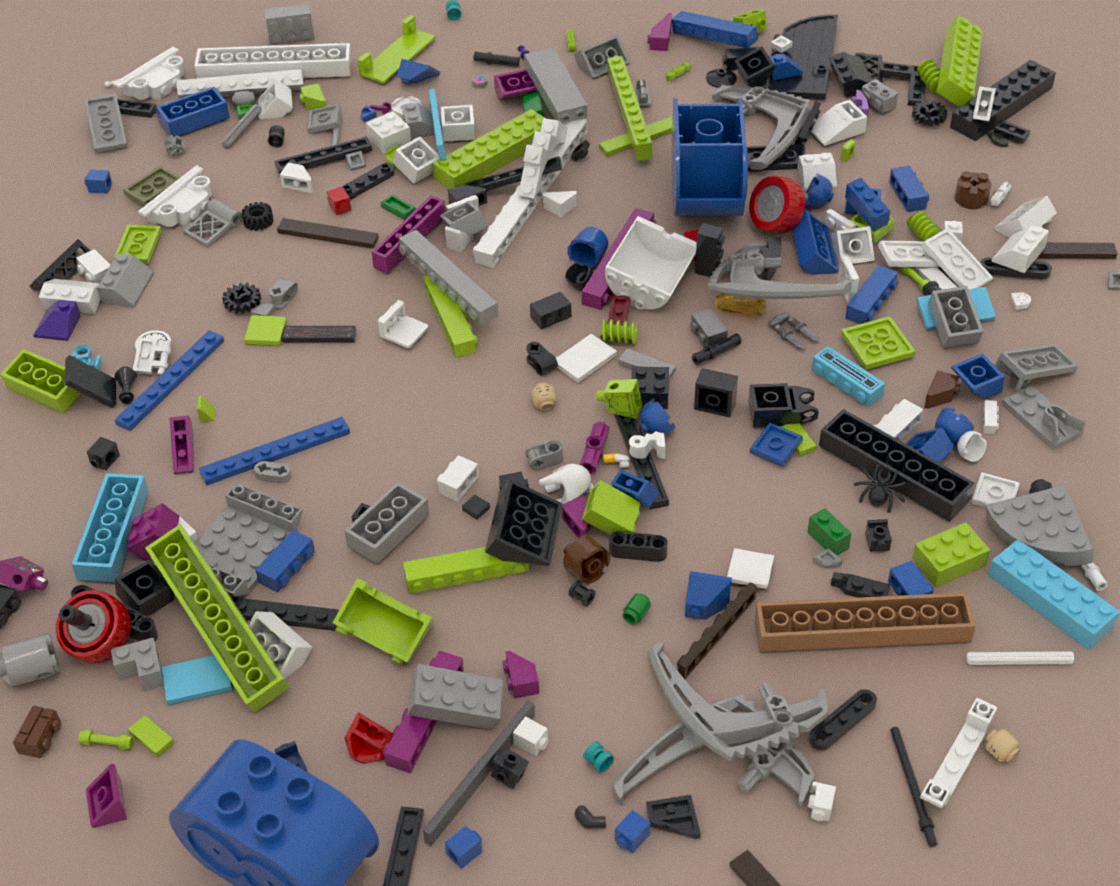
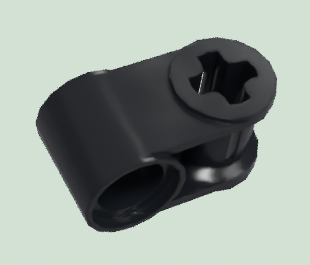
[526,342,558,376]

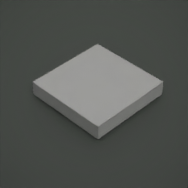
[307,104,341,134]

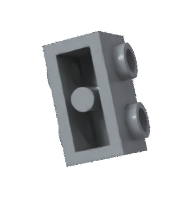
[862,79,898,113]

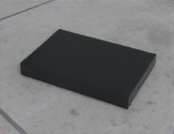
[65,355,116,408]

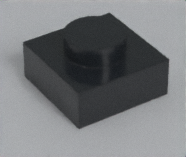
[571,140,590,161]

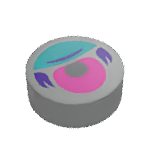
[472,74,488,88]

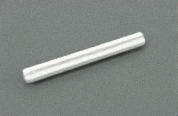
[966,651,1074,665]

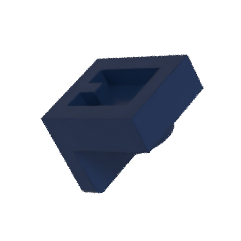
[274,741,307,772]

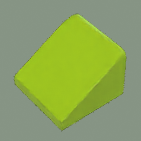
[197,396,215,422]

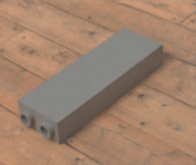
[524,47,588,123]

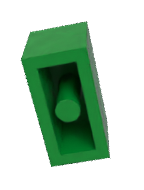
[807,508,852,555]

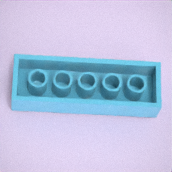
[72,473,149,583]
[988,539,1120,650]

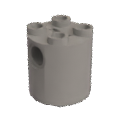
[0,634,60,687]

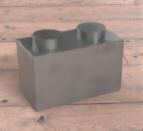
[690,308,728,346]

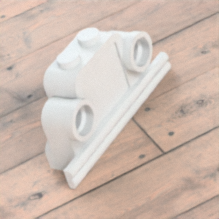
[113,47,185,100]
[138,165,212,227]

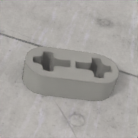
[254,461,291,483]

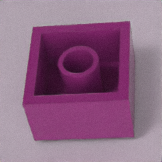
[126,503,180,561]

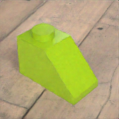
[299,83,326,110]

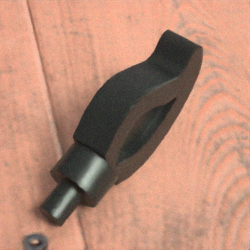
[987,131,1008,147]

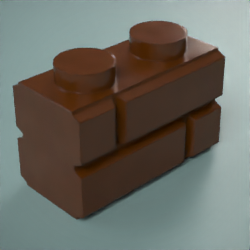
[13,705,61,758]

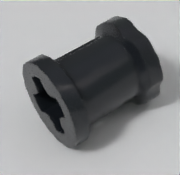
[568,580,596,607]

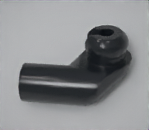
[574,805,606,828]

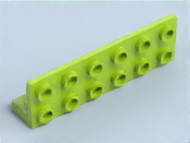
[357,15,435,84]

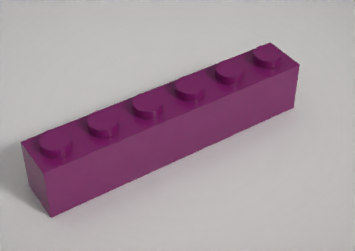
[371,195,446,274]
[383,651,464,774]

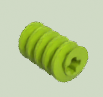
[917,59,940,94]
[907,212,942,241]
[600,319,639,345]

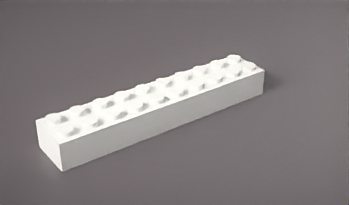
[195,43,352,78]

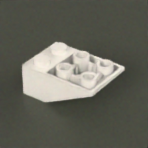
[809,100,867,146]

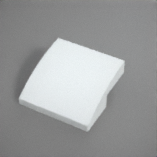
[727,548,775,589]

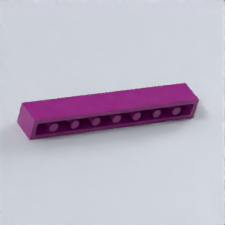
[582,208,656,310]

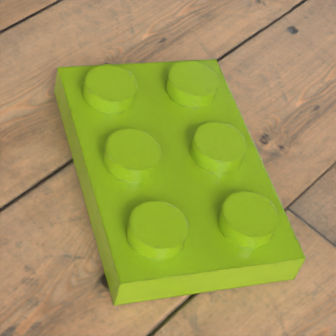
[114,224,162,265]

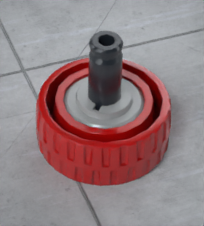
[749,175,811,234]
[56,590,131,663]

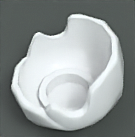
[957,431,987,462]

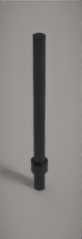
[890,727,938,847]

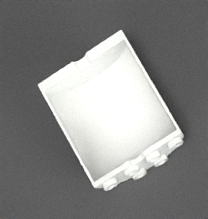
[605,216,696,310]

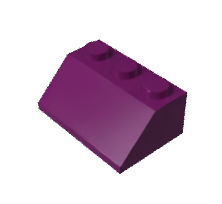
[494,69,538,100]

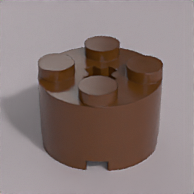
[954,171,992,209]
[563,535,610,584]

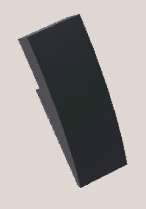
[761,237,782,281]

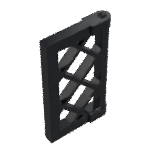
[855,52,883,83]

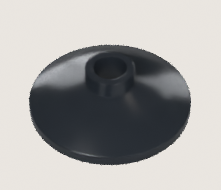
[706,68,737,88]

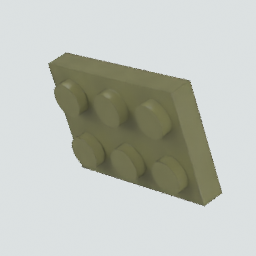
[123,166,181,206]

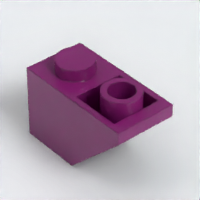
[502,651,539,698]

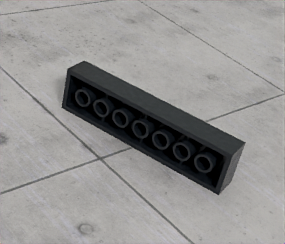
[950,60,1056,141]
[819,409,975,521]

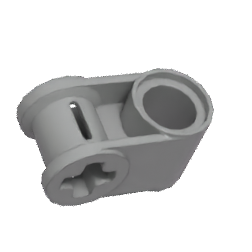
[269,278,298,310]
[525,440,563,470]

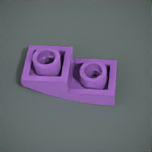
[852,90,869,118]

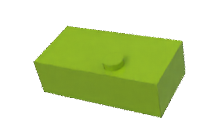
[0,349,81,413]

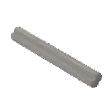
[222,104,262,148]

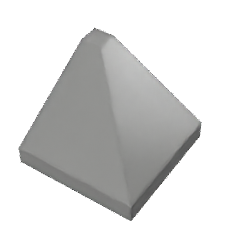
[345,151,366,170]
[1108,271,1120,289]

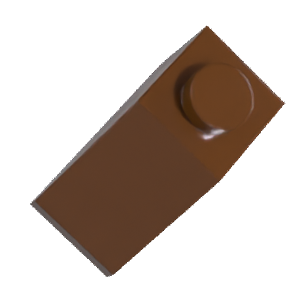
[924,370,961,409]

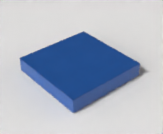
[750,422,803,467]

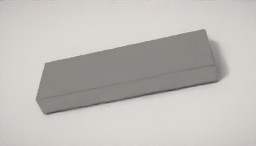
[618,348,676,379]

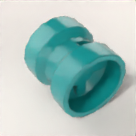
[446,0,461,20]
[583,741,614,773]

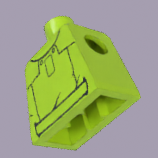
[596,379,642,419]

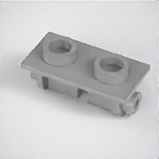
[633,78,651,106]

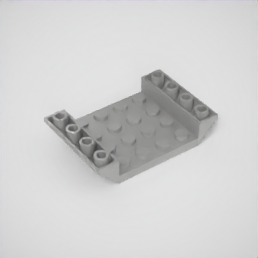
[195,482,303,596]

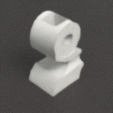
[629,431,665,459]

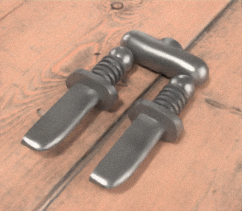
[768,312,820,349]

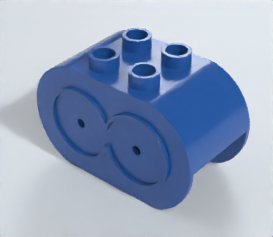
[672,98,748,216]
[169,739,379,886]

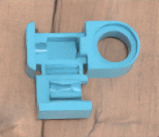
[72,345,103,370]

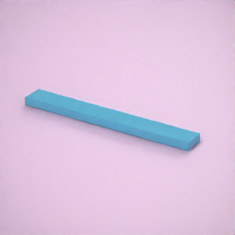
[429,88,446,160]

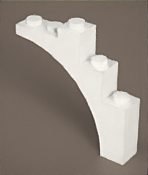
[518,118,568,199]

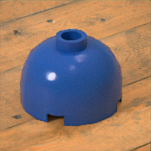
[805,173,834,208]
[640,399,676,436]
[934,408,974,445]

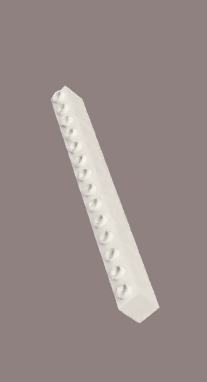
[473,118,588,268]

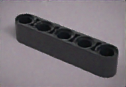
[71,585,158,642]

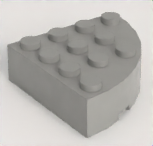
[986,485,1093,566]

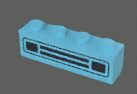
[812,346,885,407]

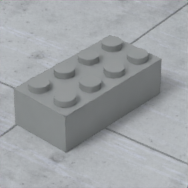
[344,482,429,564]
[408,664,502,730]

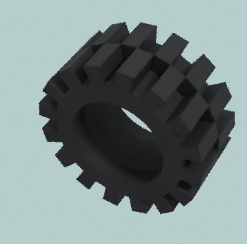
[241,202,274,231]

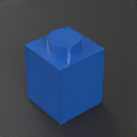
[85,169,113,194]
[615,810,651,854]
[445,826,482,869]

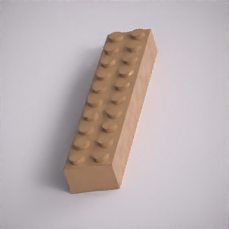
[755,592,976,652]

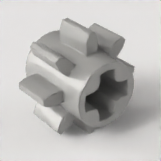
[164,135,185,155]

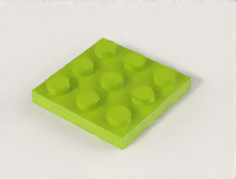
[841,316,916,370]

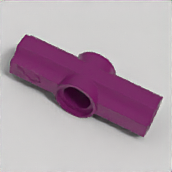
[580,421,610,474]

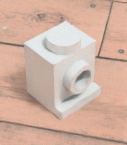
[808,782,836,822]

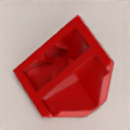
[344,712,393,763]

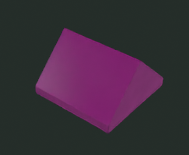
[86,764,127,828]

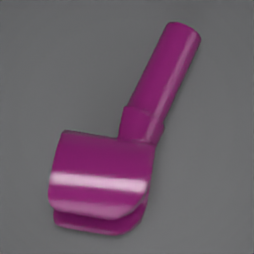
[370,102,391,115]

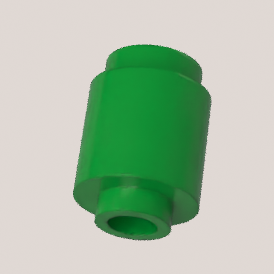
[622,593,651,624]

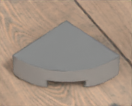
[251,304,275,316]
[813,548,842,568]

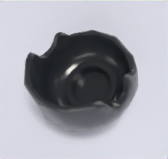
[565,262,593,288]

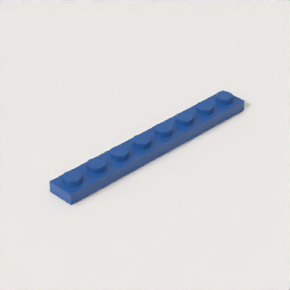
[115,330,224,431]
[199,416,350,486]

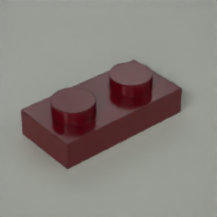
[607,295,631,326]

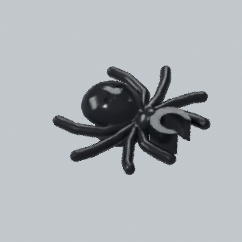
[854,464,906,513]

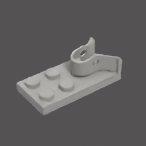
[84,94,128,153]
[995,344,1078,391]
[1002,385,1086,451]

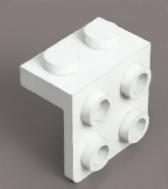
[378,300,428,348]

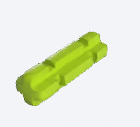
[566,29,576,51]
[666,62,691,81]

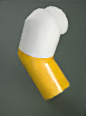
[603,453,630,468]

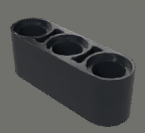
[609,531,668,562]

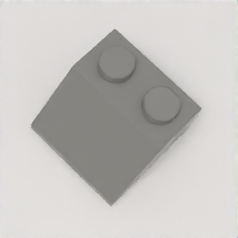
[402,103,435,138]
[440,201,487,235]

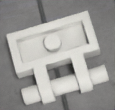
[133,337,171,376]

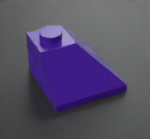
[33,300,80,341]

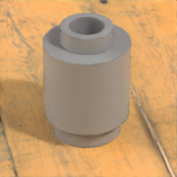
[232,90,255,106]

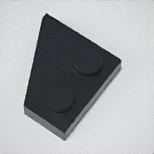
[646,795,701,839]

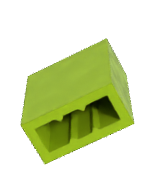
[582,480,641,535]

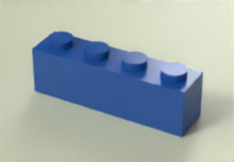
[845,265,899,324]

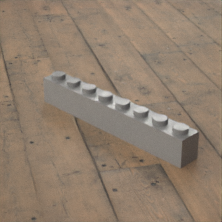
[399,230,498,325]

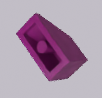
[561,495,591,539]

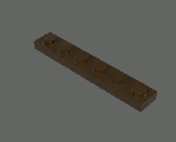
[677,582,757,679]

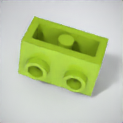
[733,9,767,33]

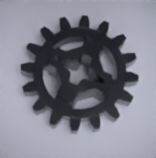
[912,100,947,127]
[222,283,262,314]

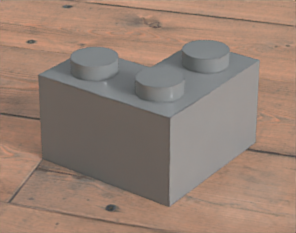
[111,638,164,691]

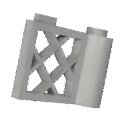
[183,199,242,247]

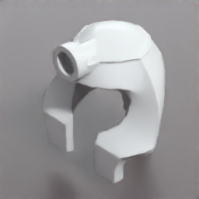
[538,464,593,504]

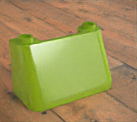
[333,578,434,665]

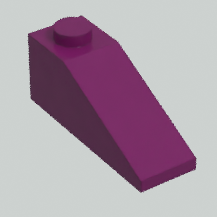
[647,13,672,51]
[169,415,194,474]

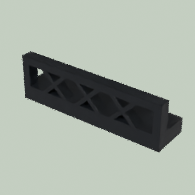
[29,239,91,291]

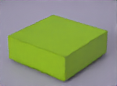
[840,139,856,162]

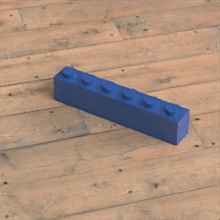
[671,11,758,49]

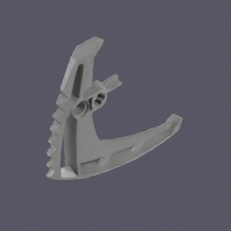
[712,85,809,170]
[708,242,851,299]
[648,642,828,761]
[612,695,815,806]

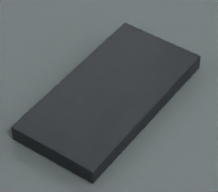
[747,144,806,171]

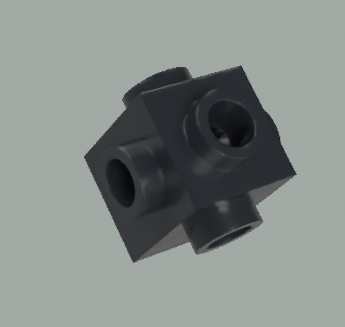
[490,748,529,789]

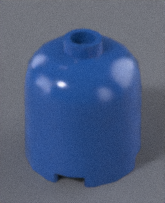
[567,227,609,269]

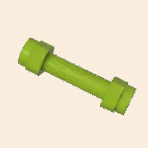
[899,267,930,291]
[78,730,134,750]

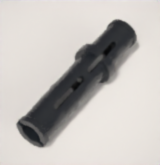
[473,51,520,67]
[692,333,742,365]

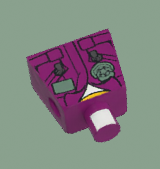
[0,556,48,592]

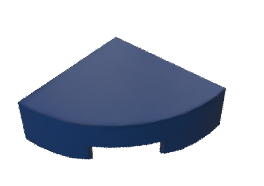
[361,105,377,123]

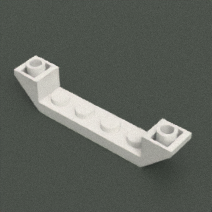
[920,698,998,808]

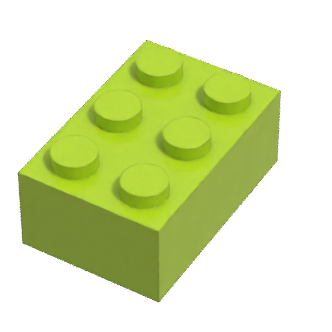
[912,522,990,588]

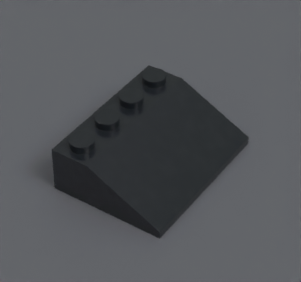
[485,479,562,566]

